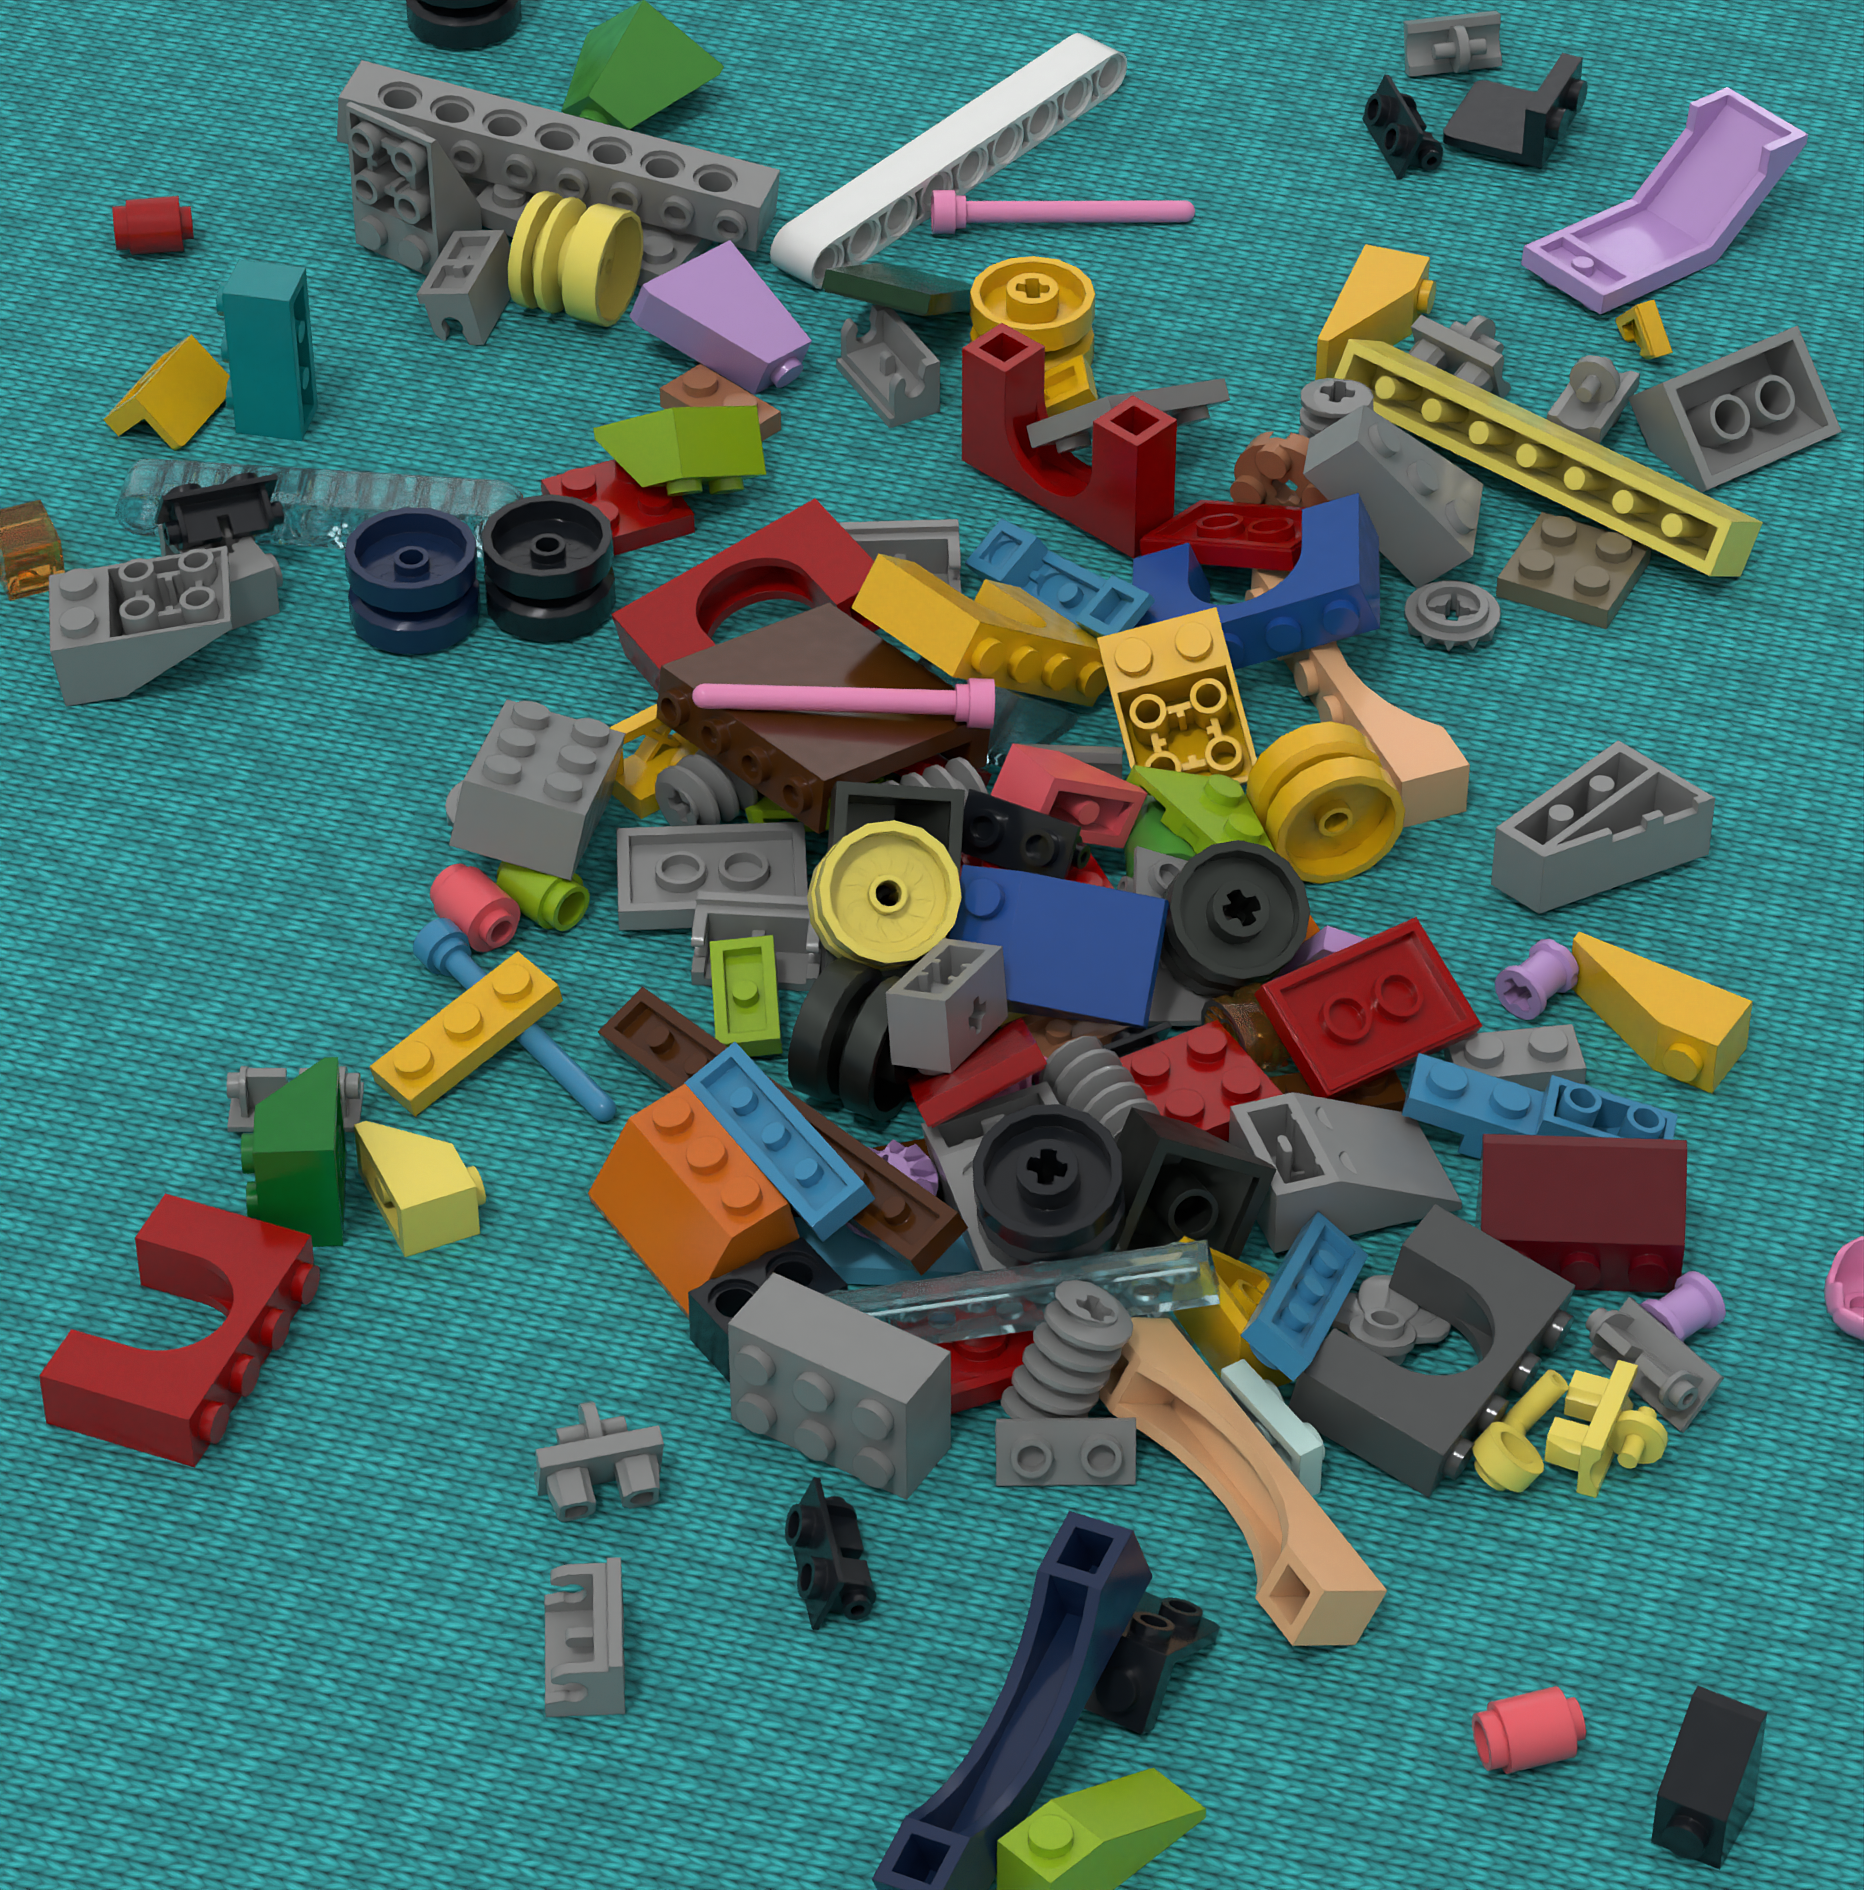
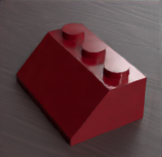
[1475,1134,1687,1293]

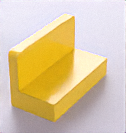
[103,334,230,451]

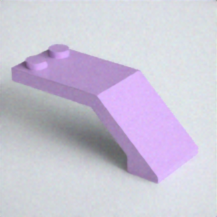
[1521,87,1808,315]

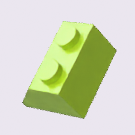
[593,405,766,496]

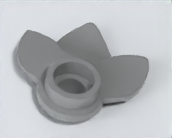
[1331,1275,1451,1365]

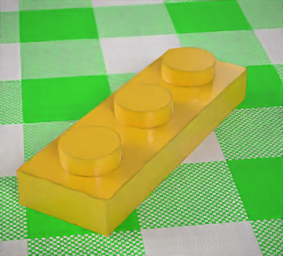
[369,951,563,1117]

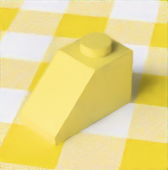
[354,1121,486,1257]

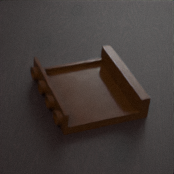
[656,603,991,834]

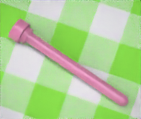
[931,190,1195,234]
[692,678,995,729]

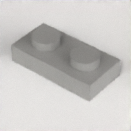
[1444,1024,1587,1091]

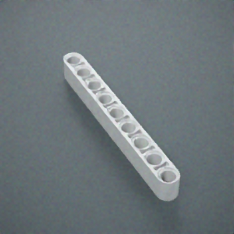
[770,33,1127,289]

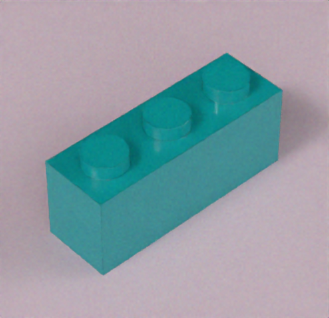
[216,259,318,441]

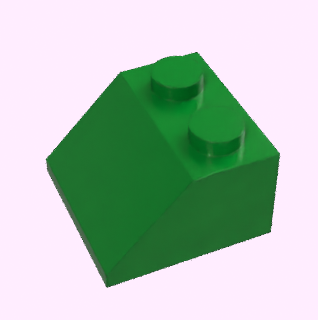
[241,1057,347,1247]

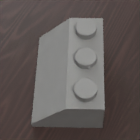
[1628,325,1842,492]

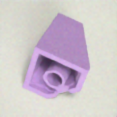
[629,240,812,395]

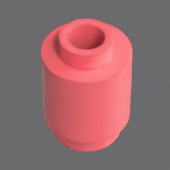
[430,864,520,952]
[1472,1686,1586,1774]

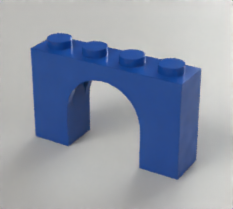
[1132,493,1380,670]

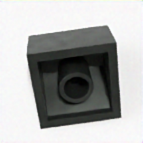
[1108,1107,1277,1277]

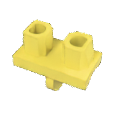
[1544,1360,1669,1498]

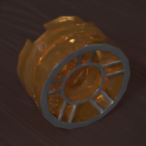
[1201,982,1291,1073]

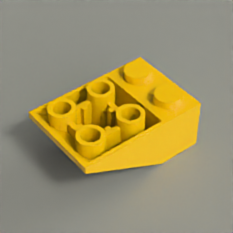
[1097,607,1257,786]

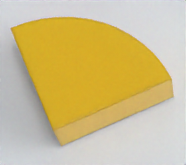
[1615,300,1673,359]

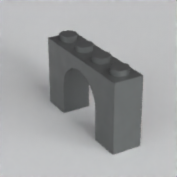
[1289,1204,1576,1498]

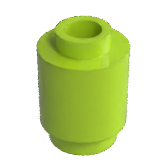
[496,861,590,931]

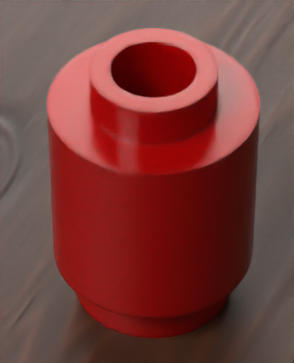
[112,196,194,255]

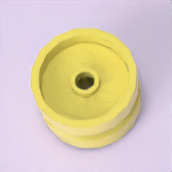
[807,820,962,971]

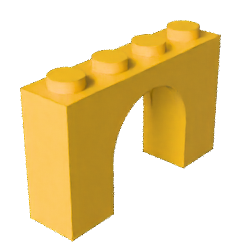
[851,553,1108,707]

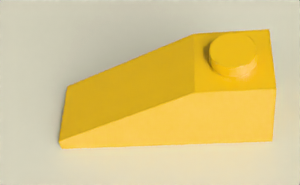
[1315,244,1436,380]
[1571,932,1753,1094]

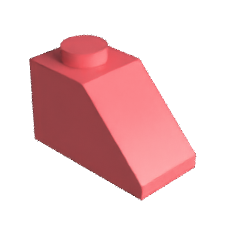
[990,743,1148,849]

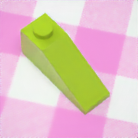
[997,1767,1206,1890]

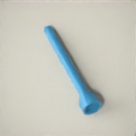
[413,918,616,1122]

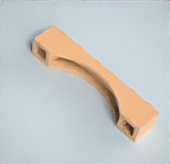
[1245,568,1470,828]
[1099,1317,1387,1646]

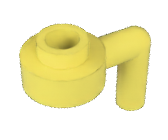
[1472,1369,1569,1493]

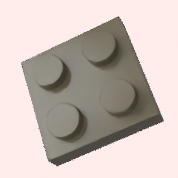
[1496,512,1651,629]

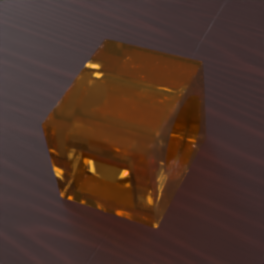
[0,500,65,601]

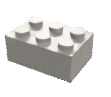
[449,699,626,881]
[728,1272,951,1500]

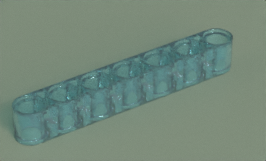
[115,459,523,557]

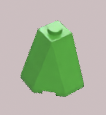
[561,0,724,130]

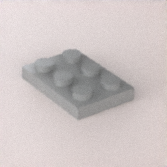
[1026,378,1230,454]
[616,822,808,931]

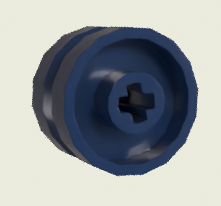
[345,507,481,654]

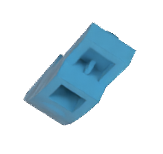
[1402,1053,1678,1159]

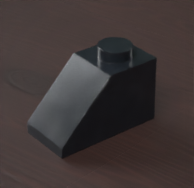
[1651,1686,1767,1870]

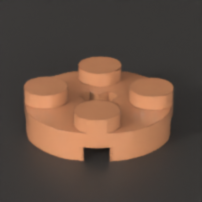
[1230,431,1329,507]

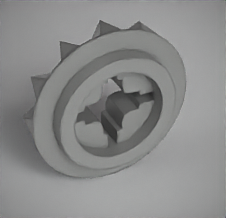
[1404,581,1500,652]

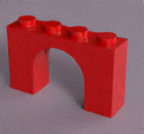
[962,323,1177,559]
[611,498,880,693]
[39,1193,320,1468]

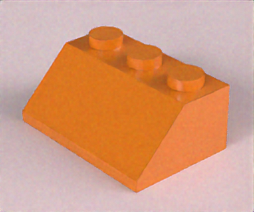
[588,1084,800,1319]

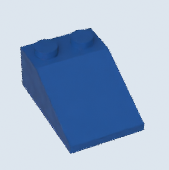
[949,865,1170,1029]

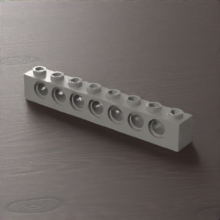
[337,60,780,252]

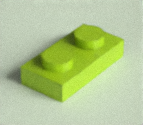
[709,935,783,1057]

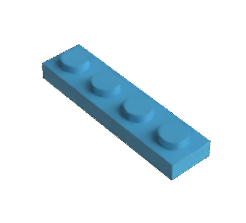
[684,1042,876,1242]
[1240,1211,1369,1381]

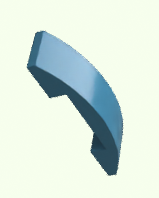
[965,518,1155,639]

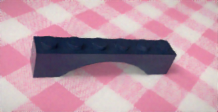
[872,1511,1153,1890]

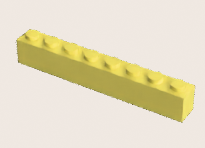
[1334,339,1763,577]

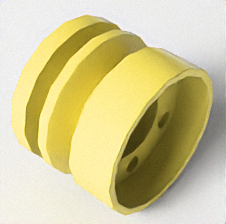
[508,191,643,327]

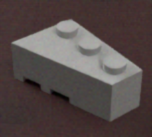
[1303,405,1483,589]
[1491,740,1715,914]

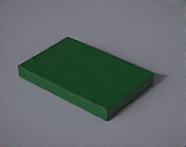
[822,262,973,316]

